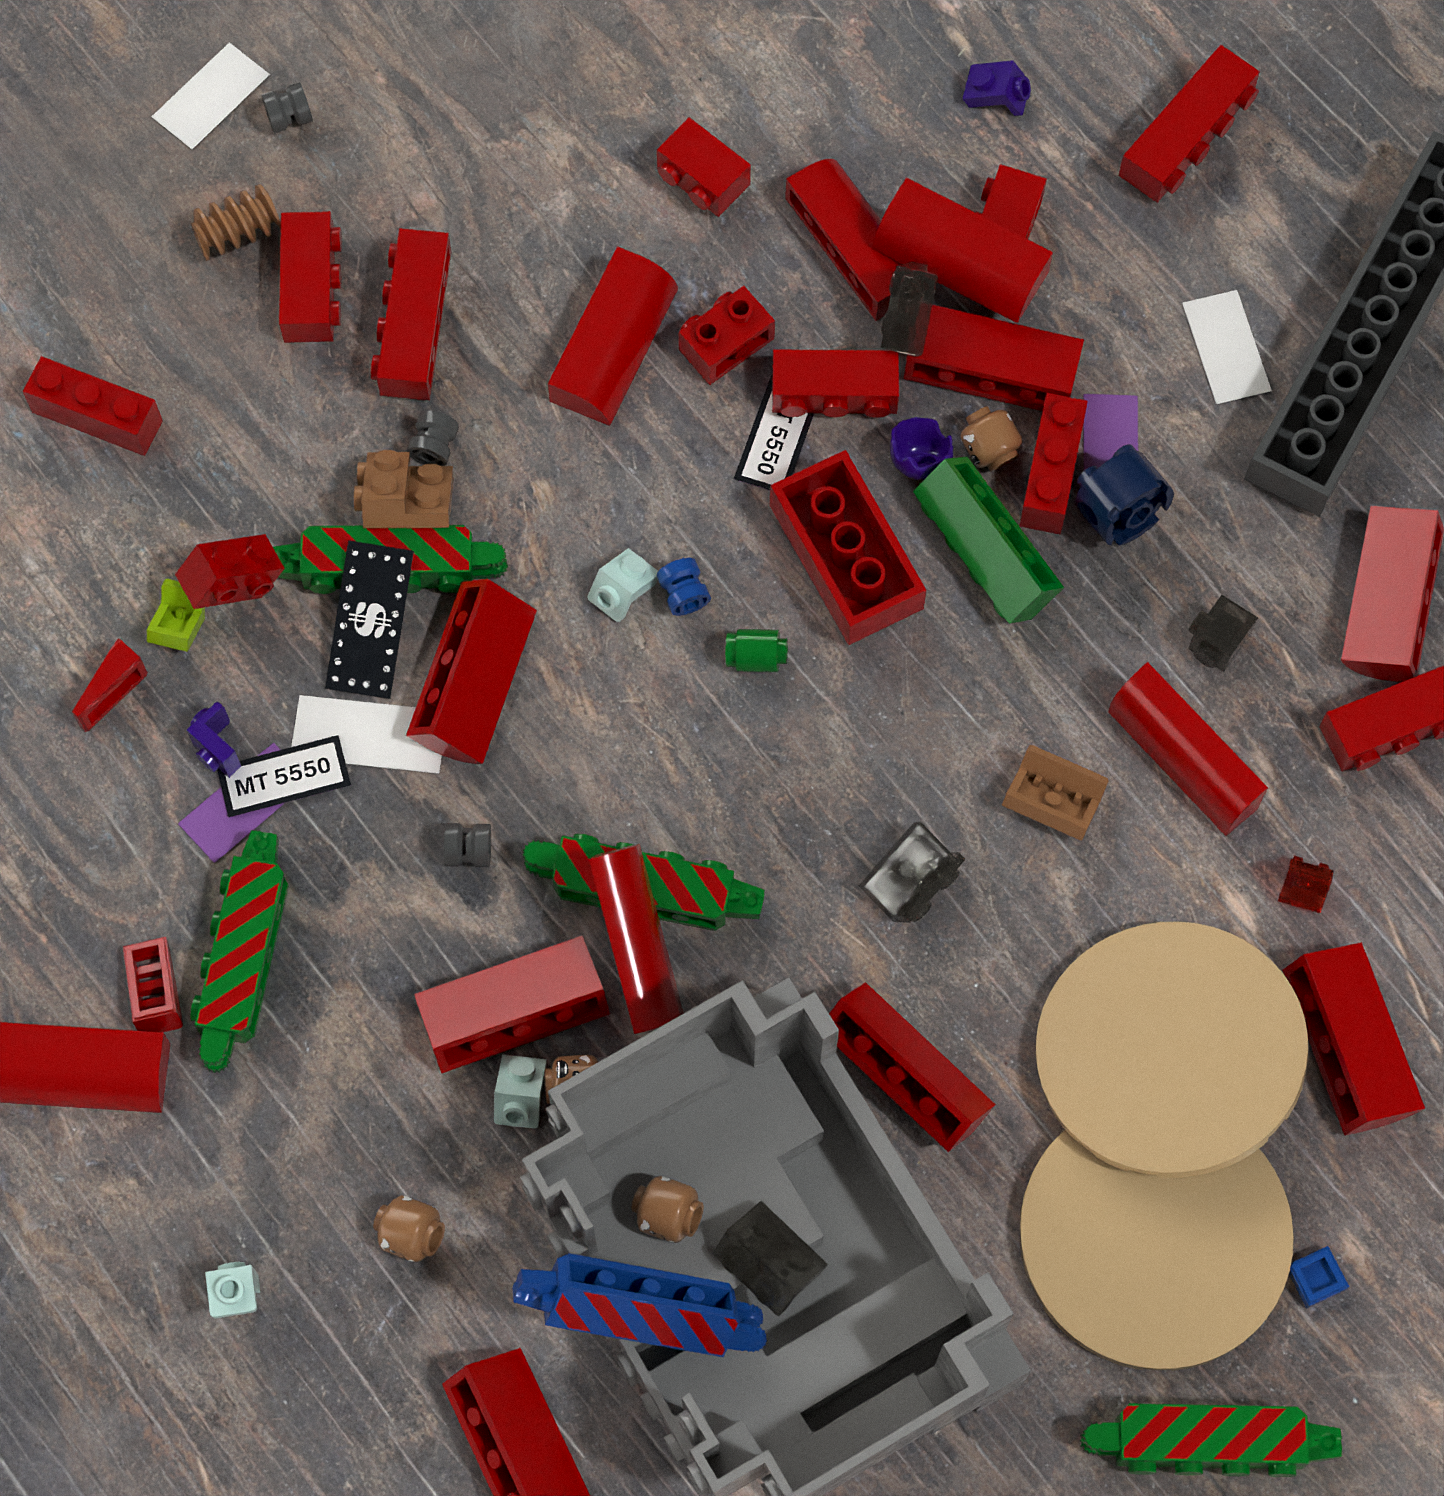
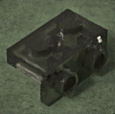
[881,262,938,357]
[858,822,965,923]
[713,1201,828,1316]

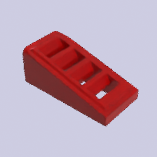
[72,638,148,732]
[123,936,183,1032]

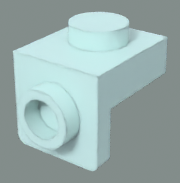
[587,548,658,622]
[494,1054,547,1128]
[205,1262,260,1319]

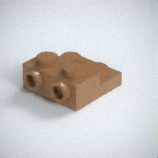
[354,450,454,528]

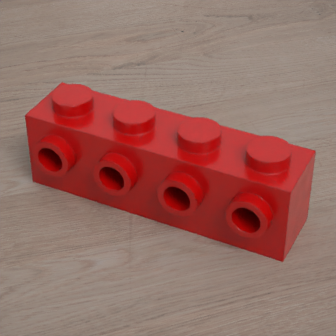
[1118,45,1260,203]
[371,228,452,401]
[829,982,996,1152]

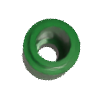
[725,629,788,672]

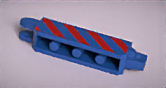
[512,1253,767,1357]

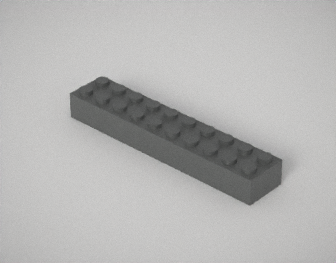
[1244,131,1444,517]

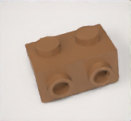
[1002,745,1109,841]

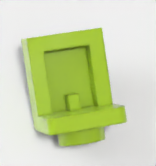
[146,579,205,652]

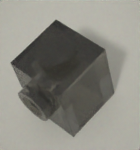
[1188,595,1258,672]

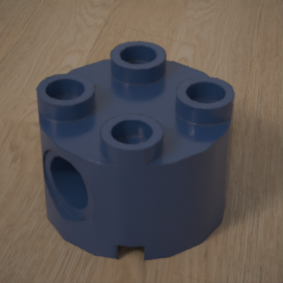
[1075,444,1174,546]

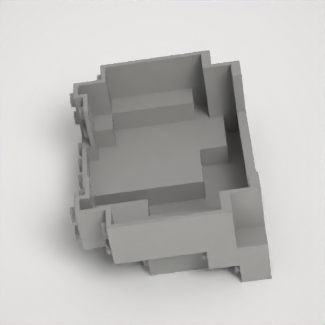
[519,978,1031,1496]

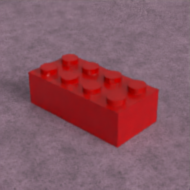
[770,450,927,646]

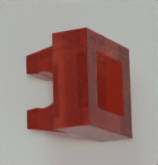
[1278,855,1334,913]

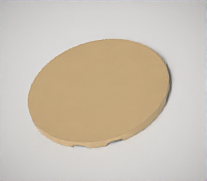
[1036,922,1308,1178]
[1020,1130,1294,1371]

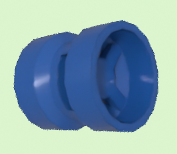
[656,558,711,616]

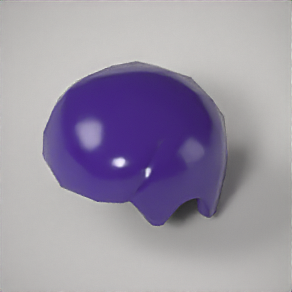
[890,417,954,480]

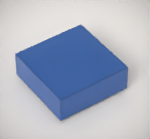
[1289,1246,1349,1309]

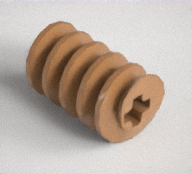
[190,184,281,261]

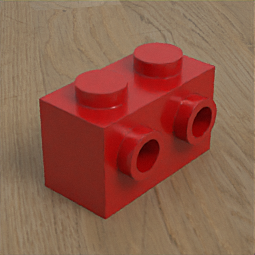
[657,117,751,217]
[679,285,775,385]
[175,534,285,609]

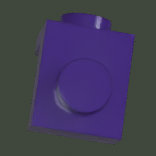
[962,60,1031,116]
[187,702,241,778]

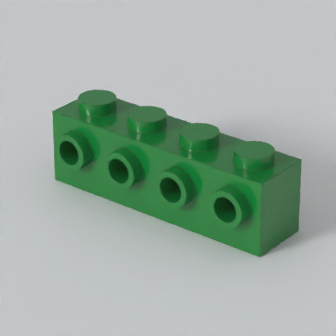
[913,456,1064,624]

